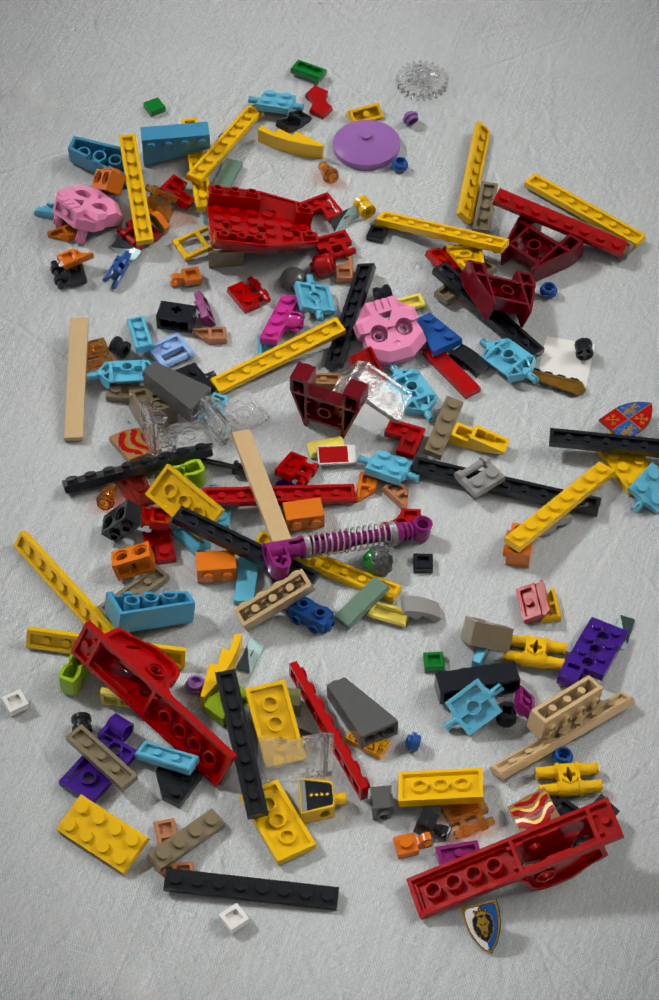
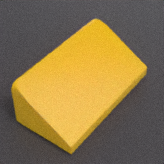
[346,102,384,122]

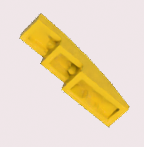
[258,126,324,159]
[448,422,510,455]
[200,634,243,708]

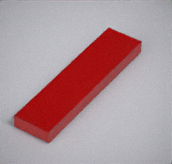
[422,348,481,399]

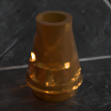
[318,161,339,184]
[96,483,117,510]

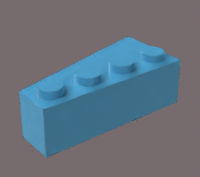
[140,122,210,166]
[68,136,127,189]
[104,591,195,632]

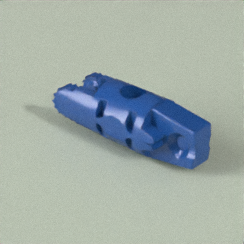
[102,250,132,289]

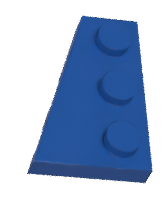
[417,313,462,357]

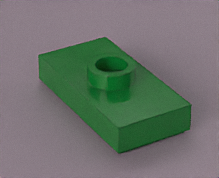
[290,59,327,83]

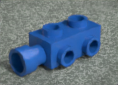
[284,597,335,635]

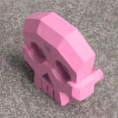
[52,184,123,244]
[353,295,427,367]

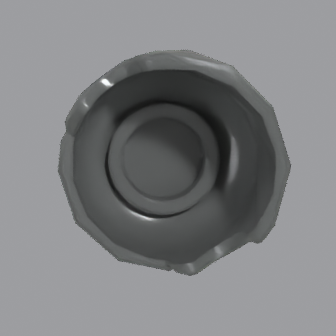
[280,267,307,292]

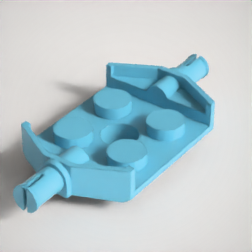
[480,338,539,384]
[87,360,151,389]
[386,363,438,423]

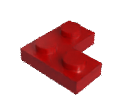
[158,174,195,210]
[301,192,343,223]
[384,418,426,460]

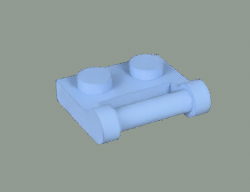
[147,332,195,368]

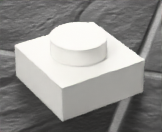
[1,689,29,717]
[219,903,250,934]

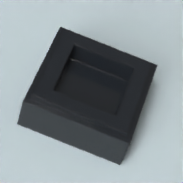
[366,224,388,244]
[413,553,433,573]

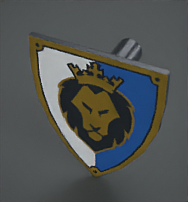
[461,899,501,954]

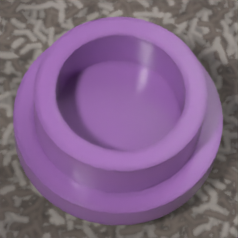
[402,111,419,126]
[185,675,205,695]

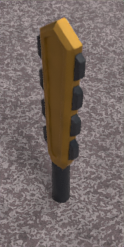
[527,368,586,397]

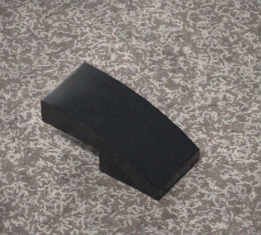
[275,110,312,133]
[449,344,490,378]

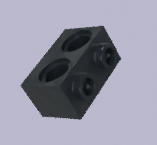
[101,499,143,543]

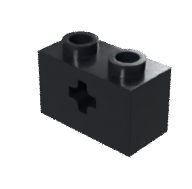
[156,300,197,334]

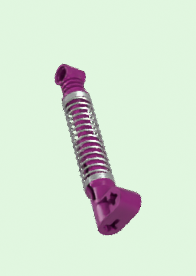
[262,515,433,580]

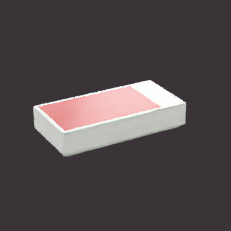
[317,445,356,466]

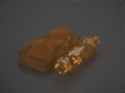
[145,184,178,223]
[87,337,113,372]
[441,801,495,840]

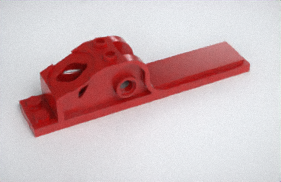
[70,621,237,787]
[406,797,625,920]

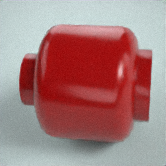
[309,253,336,277]

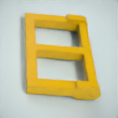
[172,225,212,261]

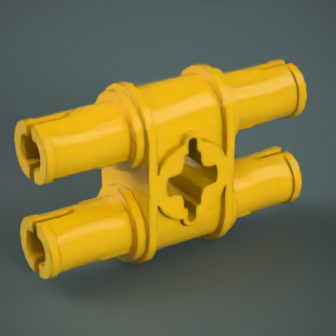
[503,634,567,671]
[535,761,603,798]

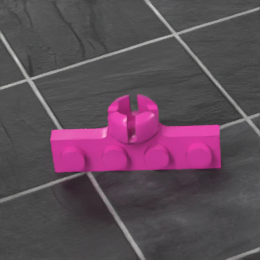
[259,295,304,346]

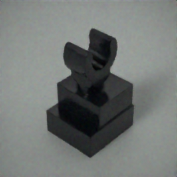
[413,807,452,841]

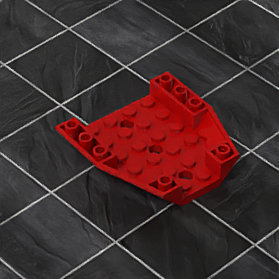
[206,184,319,254]

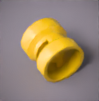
[353,195,376,219]

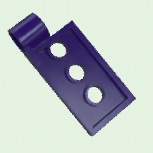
[556,617,629,688]
[59,713,137,803]

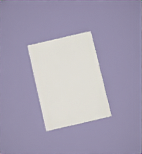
[535,336,595,394]

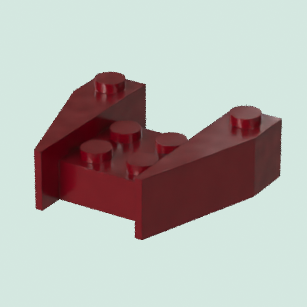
[501,216,584,282]
[460,260,536,328]
[290,362,368,439]

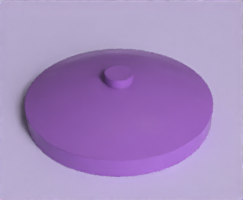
[333,120,400,170]

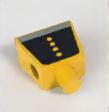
[298,778,347,824]

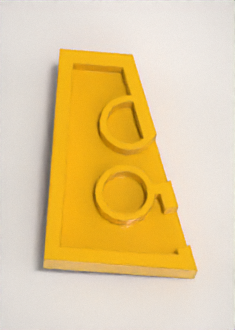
[446,244,484,271]

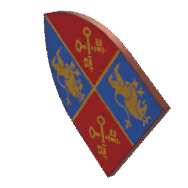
[599,402,653,436]

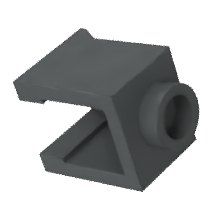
[370,785,394,821]

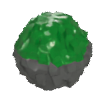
[363,545,394,576]

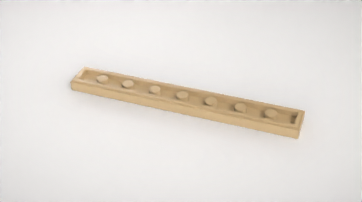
[64,317,89,442]
[231,429,292,542]
[490,691,635,780]

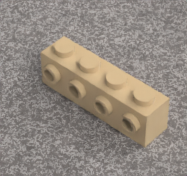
[233,569,315,631]
[526,675,603,739]

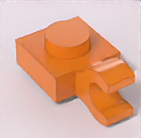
[170,267,202,288]
[393,832,432,859]

